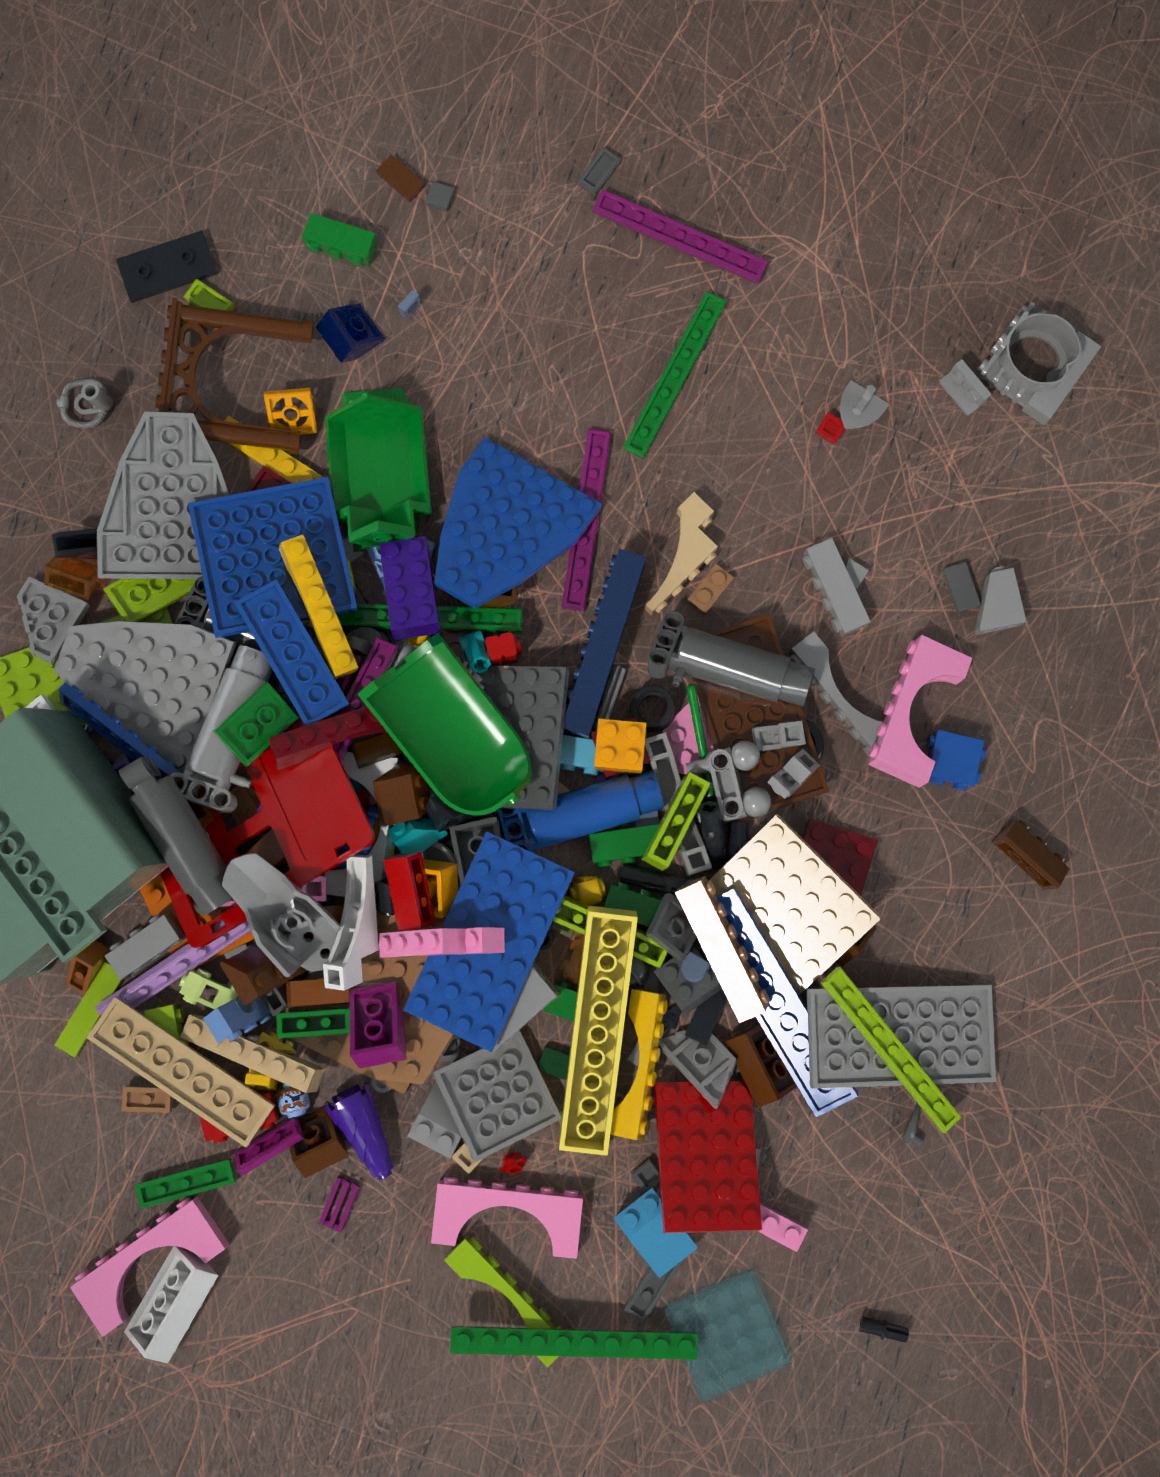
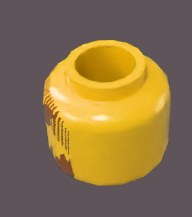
[569,874,606,906]

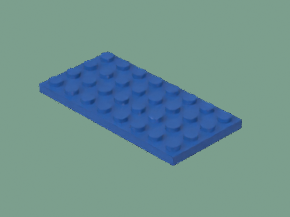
[403,831,575,1052]

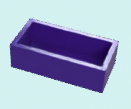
[379,536,441,640]

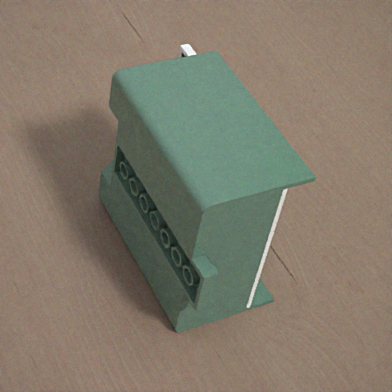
[0,695,168,985]

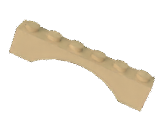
[180,1015,326,1093]

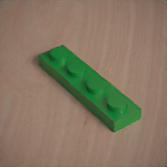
[135,1158,236,1209]

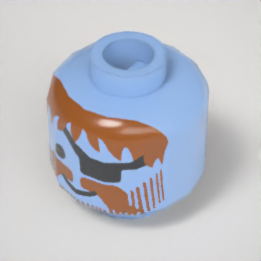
[276,1084,311,1118]

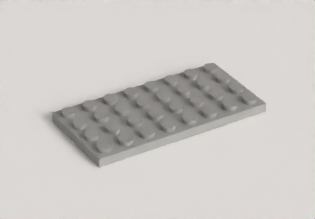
[807,985,996,1089]

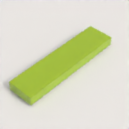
[54,962,123,1058]

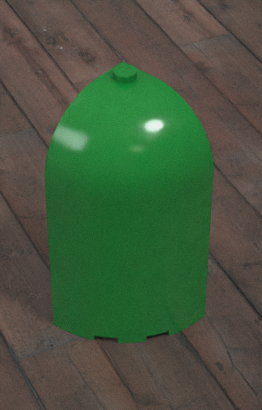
[358,633,532,815]

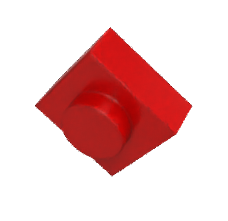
[815,412,845,445]

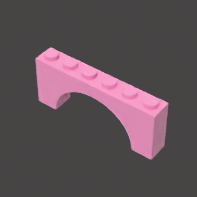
[868,635,972,788]
[431,1177,583,1259]
[70,1197,230,1337]

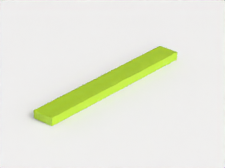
[820,967,961,1133]

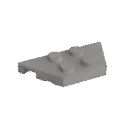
[658,1030,737,1109]

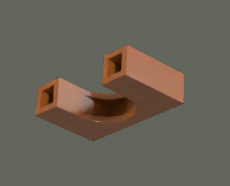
[286,905,353,1008]

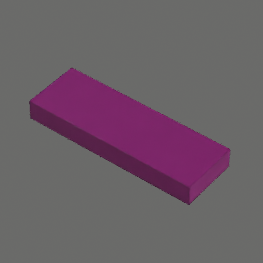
[235,1117,304,1176]

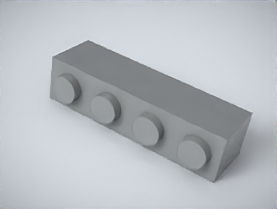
[803,538,871,637]

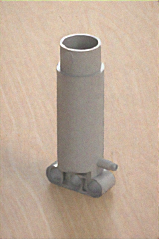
[170,645,273,814]

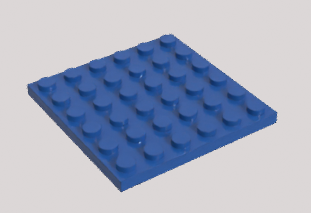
[188,477,358,638]

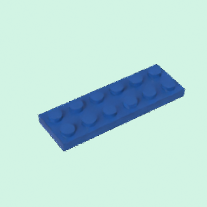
[234,579,349,726]
[58,683,179,785]

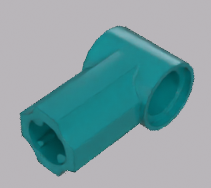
[458,630,491,674]

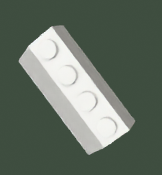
[124,1246,218,1363]

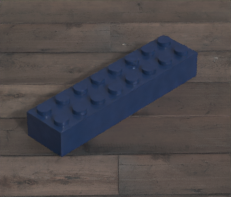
[563,549,646,739]

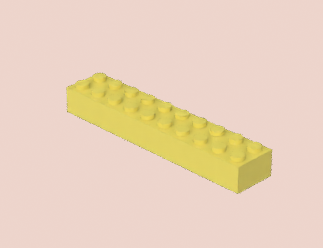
[559,905,638,1156]

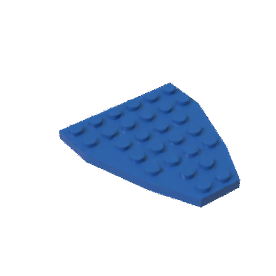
[435,437,602,609]

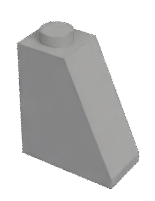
[975,566,1027,635]

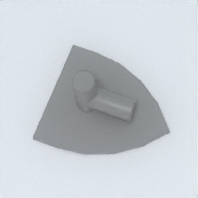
[840,380,889,429]

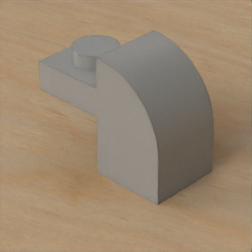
[767,749,820,799]

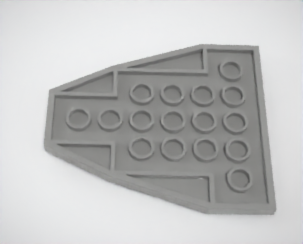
[97,411,229,579]
[54,621,237,774]

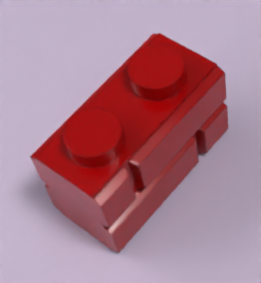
[485,632,522,666]

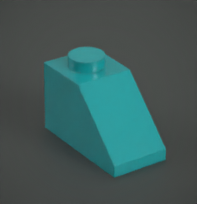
[387,818,448,853]

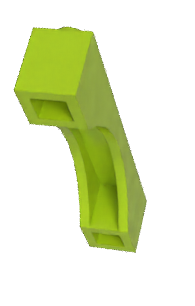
[444,1235,563,1368]

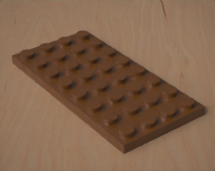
[692,613,830,821]

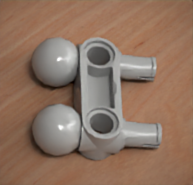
[686,741,771,823]

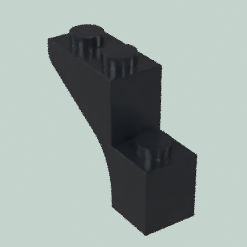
[52,528,98,559]

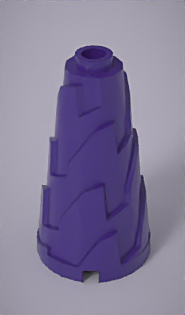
[324,1082,394,1180]

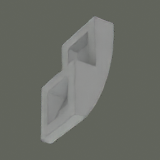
[752,721,806,752]

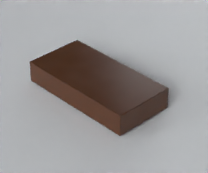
[376,155,425,202]

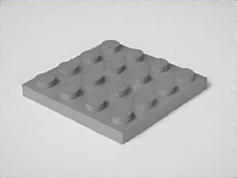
[433,1031,562,1163]

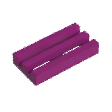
[318,1176,360,1233]

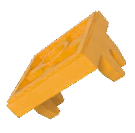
[264,388,318,434]

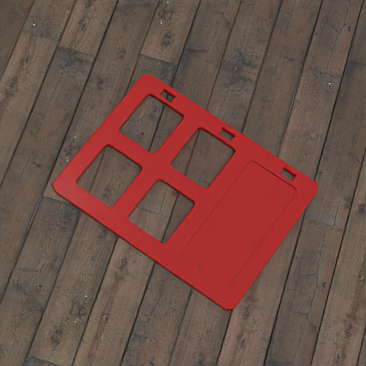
[160,711,375,949]

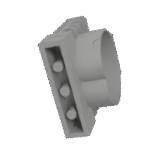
[978,301,1101,425]

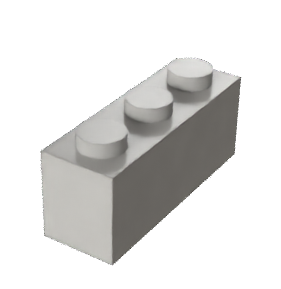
[105,913,186,980]

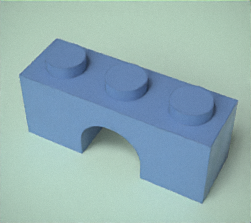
[203,997,273,1043]

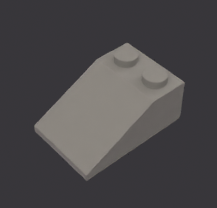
[407,1082,462,1159]

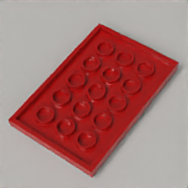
[654,1081,762,1234]

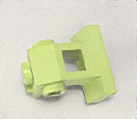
[179,968,238,1010]

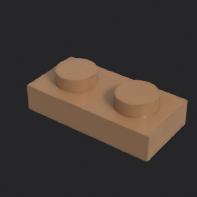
[687,564,734,615]
[121,1086,173,1113]

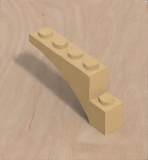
[645,492,718,616]

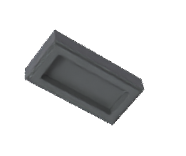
[577,146,621,197]
[942,562,981,613]

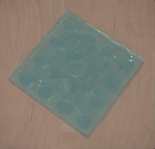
[663,1269,792,1403]

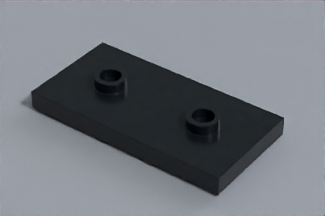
[116,230,218,303]

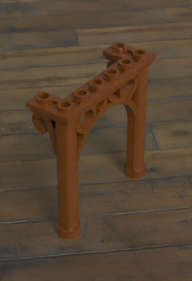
[155,297,314,454]

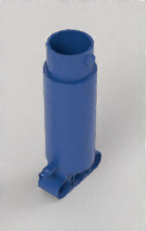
[497,770,664,852]

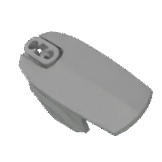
[222,853,342,978]

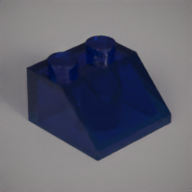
[316,303,385,363]

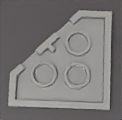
[17,577,90,665]

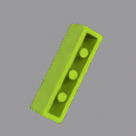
[641,772,711,871]

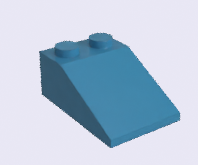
[614,1187,698,1278]

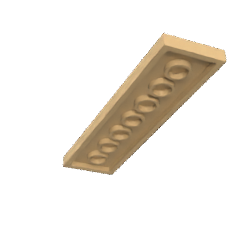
[86,996,276,1148]

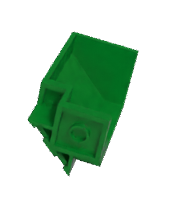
[325,388,431,552]

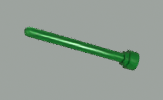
[687,684,716,797]

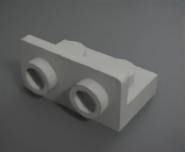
[939,359,991,416]

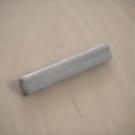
[593,665,626,731]

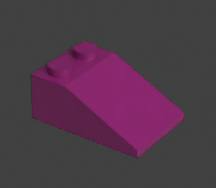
[349,981,407,1069]

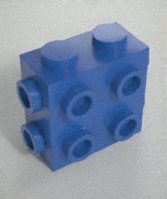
[926,730,986,791]

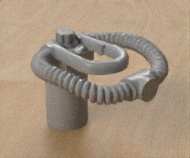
[57,378,113,429]

